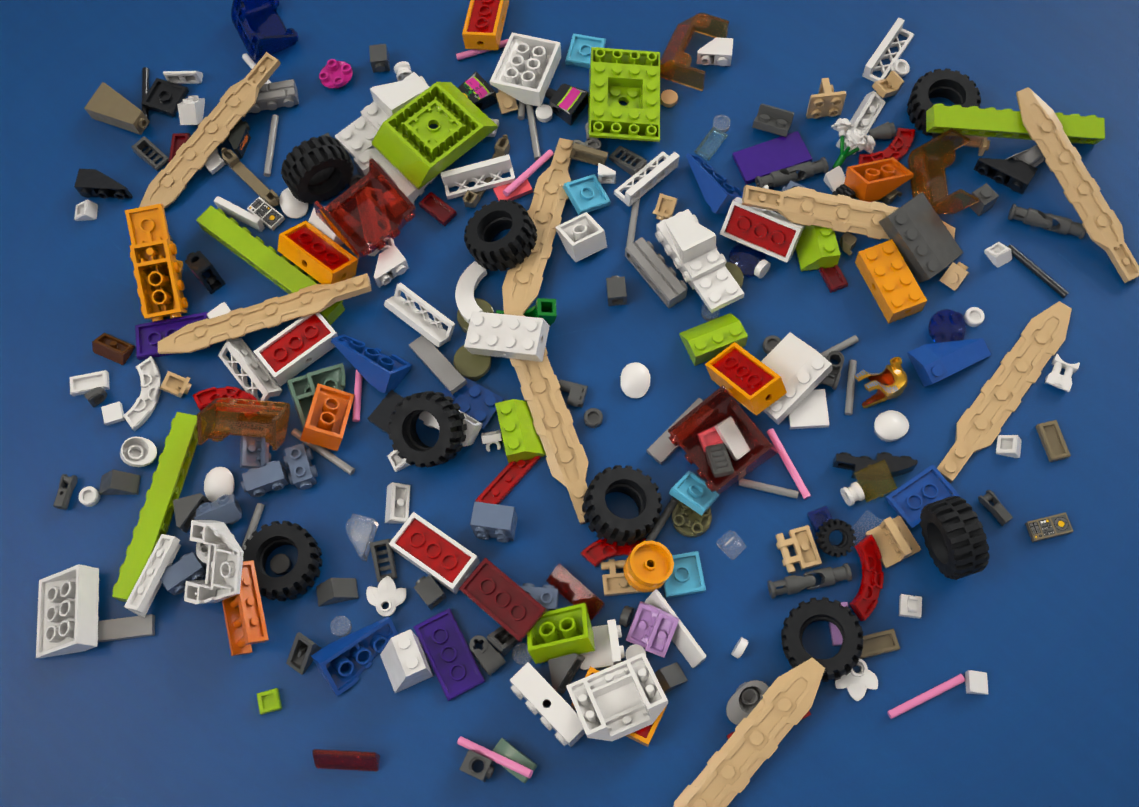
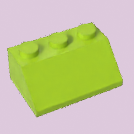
[795,225,841,271]
[679,313,748,366]
[495,399,546,464]
[527,603,595,664]

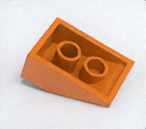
[844,157,914,202]
[300,383,354,451]

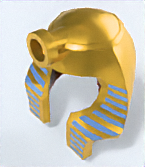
[854,357,907,408]

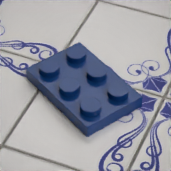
[442,377,504,432]
[885,464,959,530]

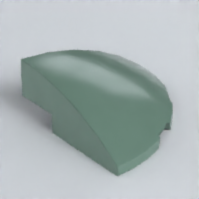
[287,363,346,428]

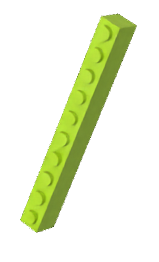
[926,103,1105,145]
[196,205,345,325]
[112,412,205,602]

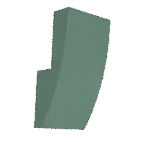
[492,738,538,783]

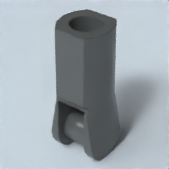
[53,474,78,510]
[978,490,1013,526]

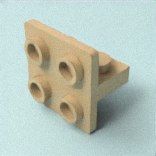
[806,78,847,119]
[865,516,921,568]

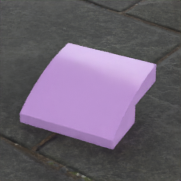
[626,601,679,658]

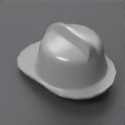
[1005,144,1045,167]
[726,680,769,725]

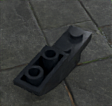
[833,452,918,480]

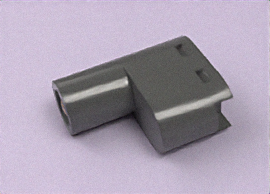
[559,379,588,408]

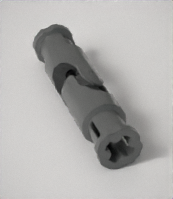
[755,157,829,188]
[1008,203,1086,239]
[767,563,852,599]

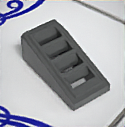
[132,136,169,171]
[608,146,647,176]
[705,443,734,478]
[370,538,398,582]

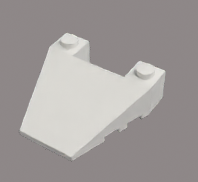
[353,148,437,217]
[184,520,244,604]

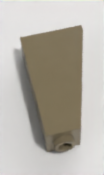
[84,82,150,135]

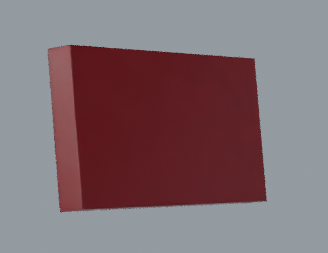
[459,557,547,643]

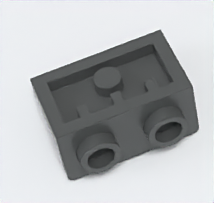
[752,103,794,137]

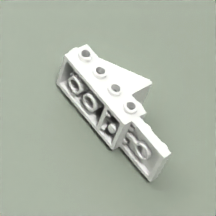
[335,72,429,158]
[655,209,744,313]

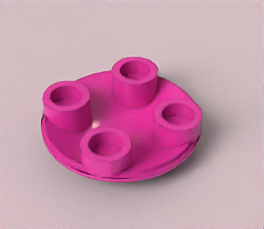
[319,59,353,89]

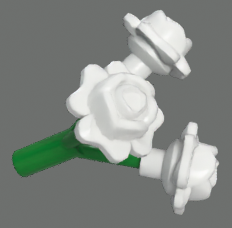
[831,118,876,168]

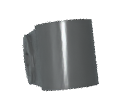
[819,351,844,390]
[469,635,506,676]

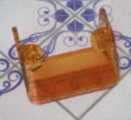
[660,13,729,91]
[908,129,979,214]
[197,398,290,451]

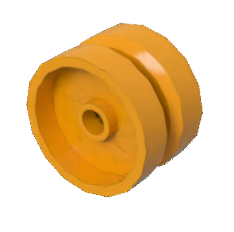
[623,541,674,593]

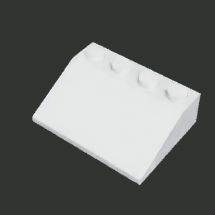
[490,32,561,107]
[761,332,833,425]
[36,564,99,659]

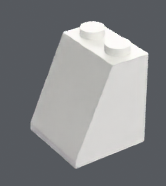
[380,629,433,693]

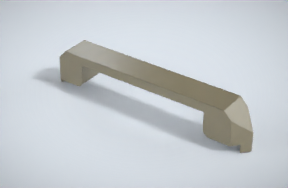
[463,134,510,208]
[221,148,279,207]
[840,189,902,255]

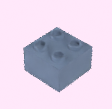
[470,502,518,542]

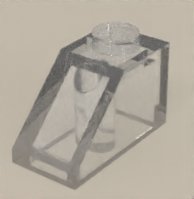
[345,513,379,562]

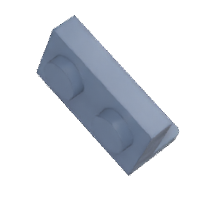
[240,428,272,469]

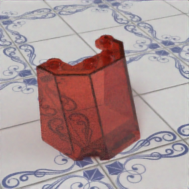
[314,158,416,258]
[667,385,778,494]

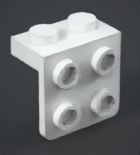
[580,619,625,670]

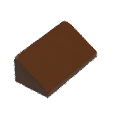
[92,333,135,365]

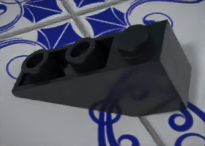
[973,158,1038,194]
[74,169,133,199]

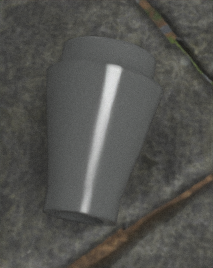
[868,122,896,140]

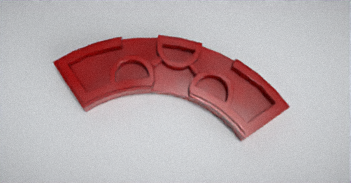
[858,128,915,164]
[192,386,266,420]
[849,534,884,621]
[581,538,646,568]

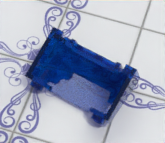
[231,0,298,61]

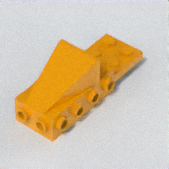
[125,204,188,322]

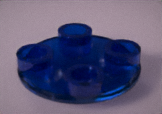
[729,243,766,277]
[928,309,966,343]

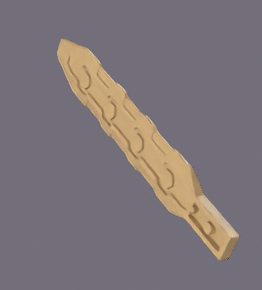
[139,52,281,209]
[1016,87,1139,283]
[502,138,573,314]
[741,185,956,240]
[158,273,372,354]
[937,301,1072,483]
[506,310,589,525]
[673,658,825,807]

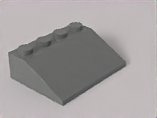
[879,192,963,283]

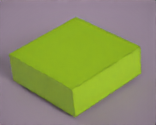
[257,688,282,715]

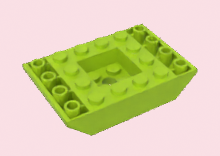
[588,47,660,142]
[372,82,498,190]

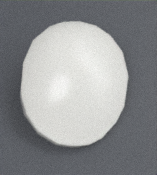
[279,188,308,219]
[620,362,651,399]
[874,410,909,442]
[120,437,157,467]
[204,467,235,502]

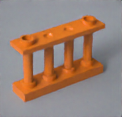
[222,560,269,656]

